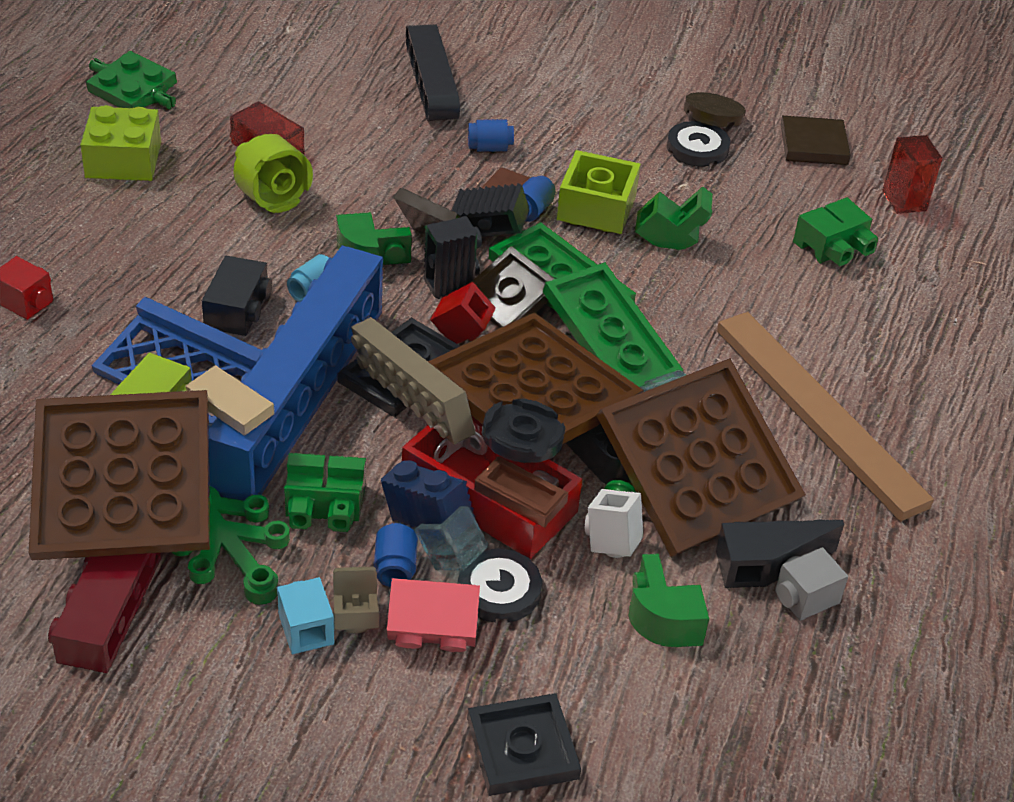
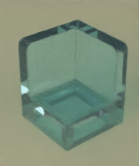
[415,506,489,571]

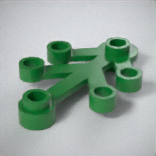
[171,486,290,605]

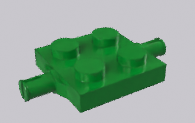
[86,51,177,109]

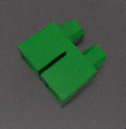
[793,197,879,267]
[284,453,366,532]

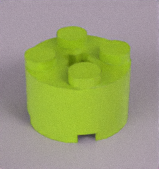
[233,134,313,213]

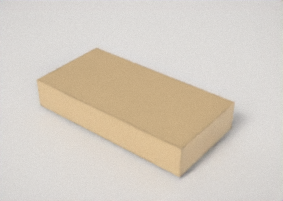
[185,365,274,436]

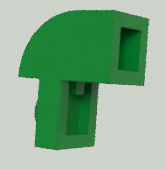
[635,186,713,250]
[336,212,412,265]
[628,554,709,647]

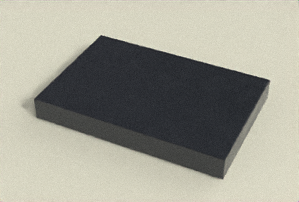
[337,317,460,418]

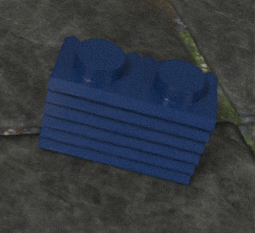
[381,461,475,540]

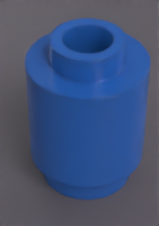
[468,119,514,152]
[522,176,556,222]
[373,523,418,587]

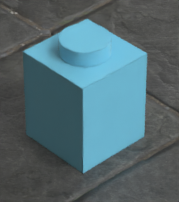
[277,577,334,654]

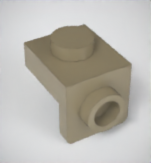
[333,567,379,633]

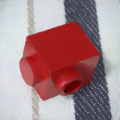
[0,256,54,320]
[430,282,496,344]

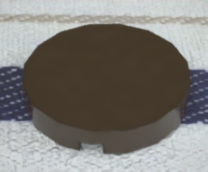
[683,92,746,127]

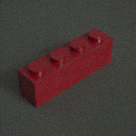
[48,552,164,674]

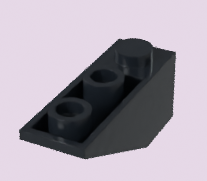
[716,519,844,588]

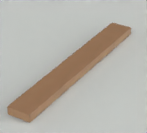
[717,311,934,522]

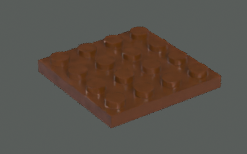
[428,313,644,445]
[596,358,806,558]
[28,390,210,561]

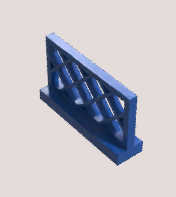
[91,297,262,424]

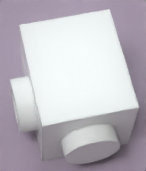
[585,489,643,558]

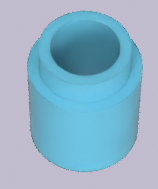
[287,254,329,302]

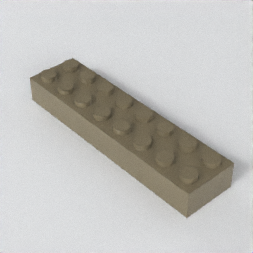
[351,317,476,445]

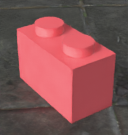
[387,578,480,652]

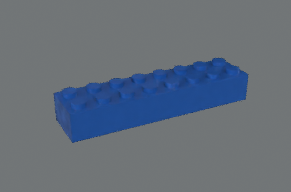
[209,245,383,501]

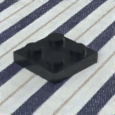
[467,693,581,796]

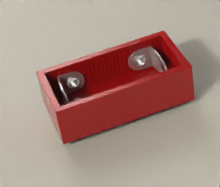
[402,417,583,559]

